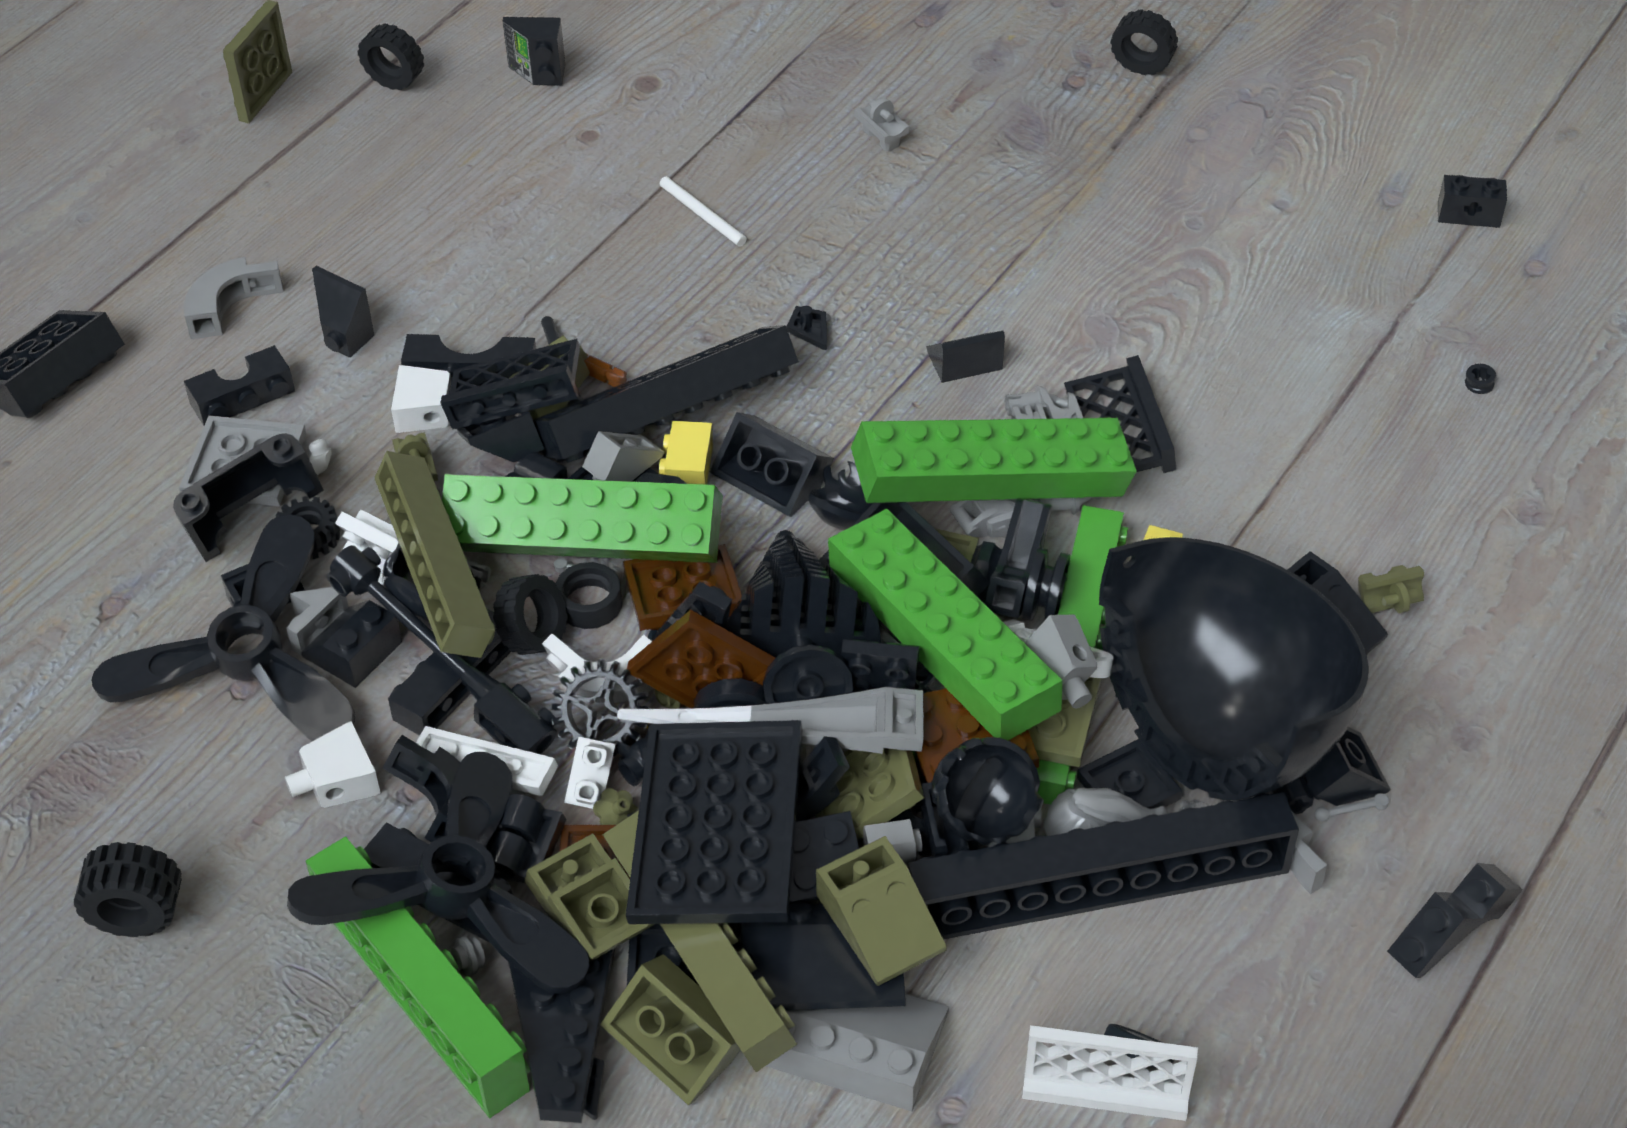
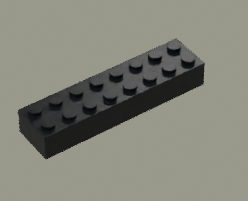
[533,325,799,463]

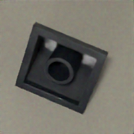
[926,330,1005,383]

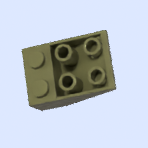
[816,836,947,986]

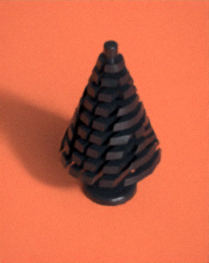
[726,530,881,704]

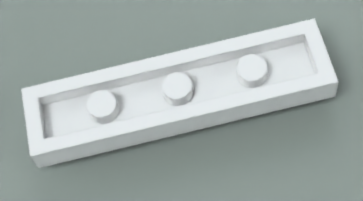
[416,726,558,796]

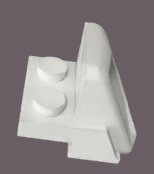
[335,509,402,585]

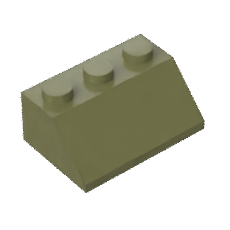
[600,954,740,1106]

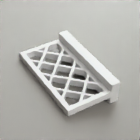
[1022,1025,1198,1121]

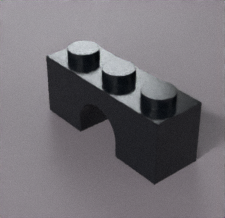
[184,345,295,426]

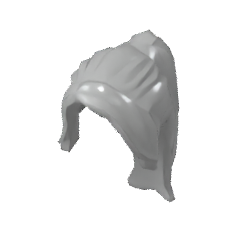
[1044,788,1168,836]

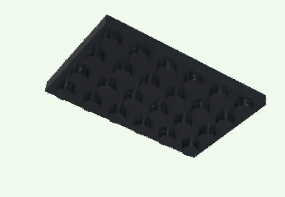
[626,720,803,924]

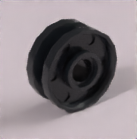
[1022,547,1070,621]

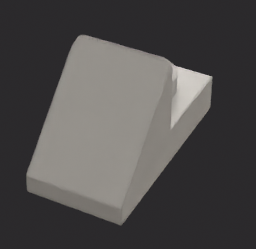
[286,587,349,656]

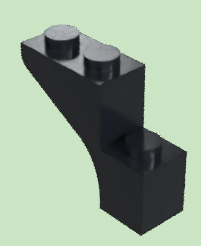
[985,498,1052,618]
[1387,863,1522,978]

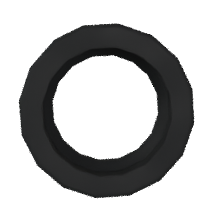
[556,562,622,629]

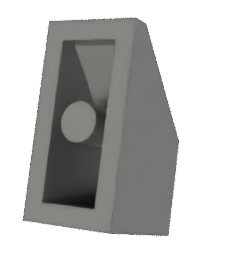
[582,431,664,482]

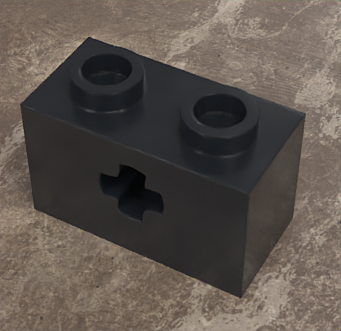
[1438,175,1507,228]

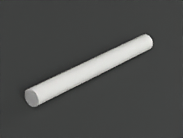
[660,176,747,247]

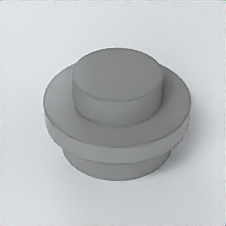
[451,936,485,976]

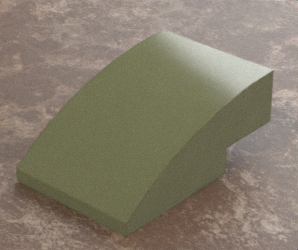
[525,833,655,962]

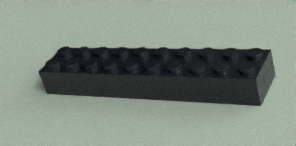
[908,792,1299,940]

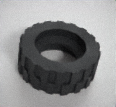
[1110,9,1178,76]
[357,23,424,90]
[493,574,568,655]

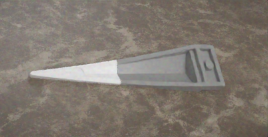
[617,687,923,754]

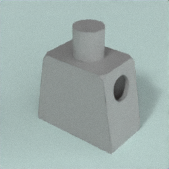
[1025,615,1097,708]

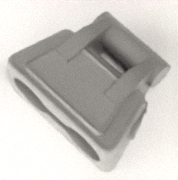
[949,499,1015,537]

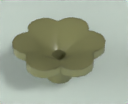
[593,788,638,825]

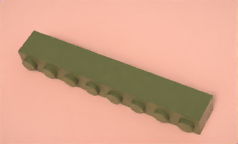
[374,451,495,658]
[602,810,797,1072]

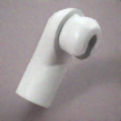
[309,439,332,475]

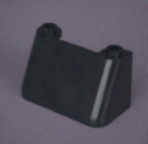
[173,433,324,562]

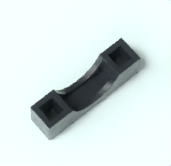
[401,334,536,386]

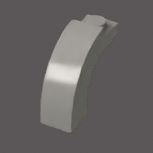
[184,257,283,339]

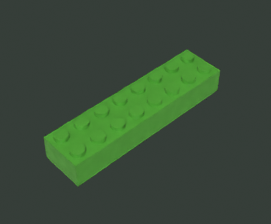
[851,418,1137,503]
[442,474,723,563]
[828,509,1063,740]
[306,836,530,1119]

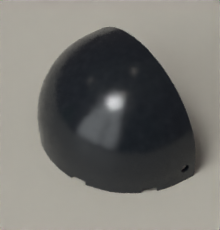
[1099,537,1369,801]

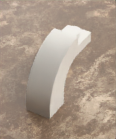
[542,634,654,703]

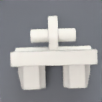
[564,736,615,809]

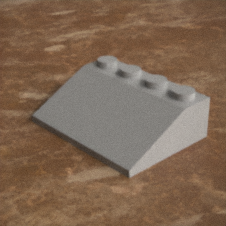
[766,993,949,1112]

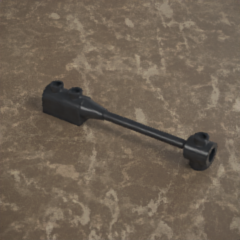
[327,545,557,754]

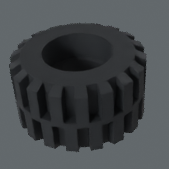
[74,842,182,937]

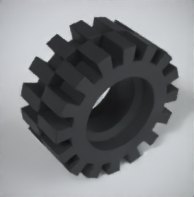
[276,496,340,559]

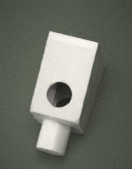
[391,365,452,433]
[284,721,381,808]

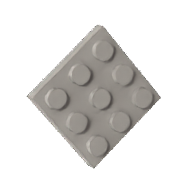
[179,416,307,506]

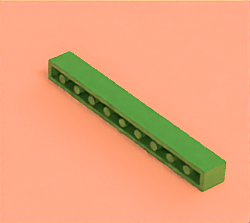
[1036,505,1128,805]

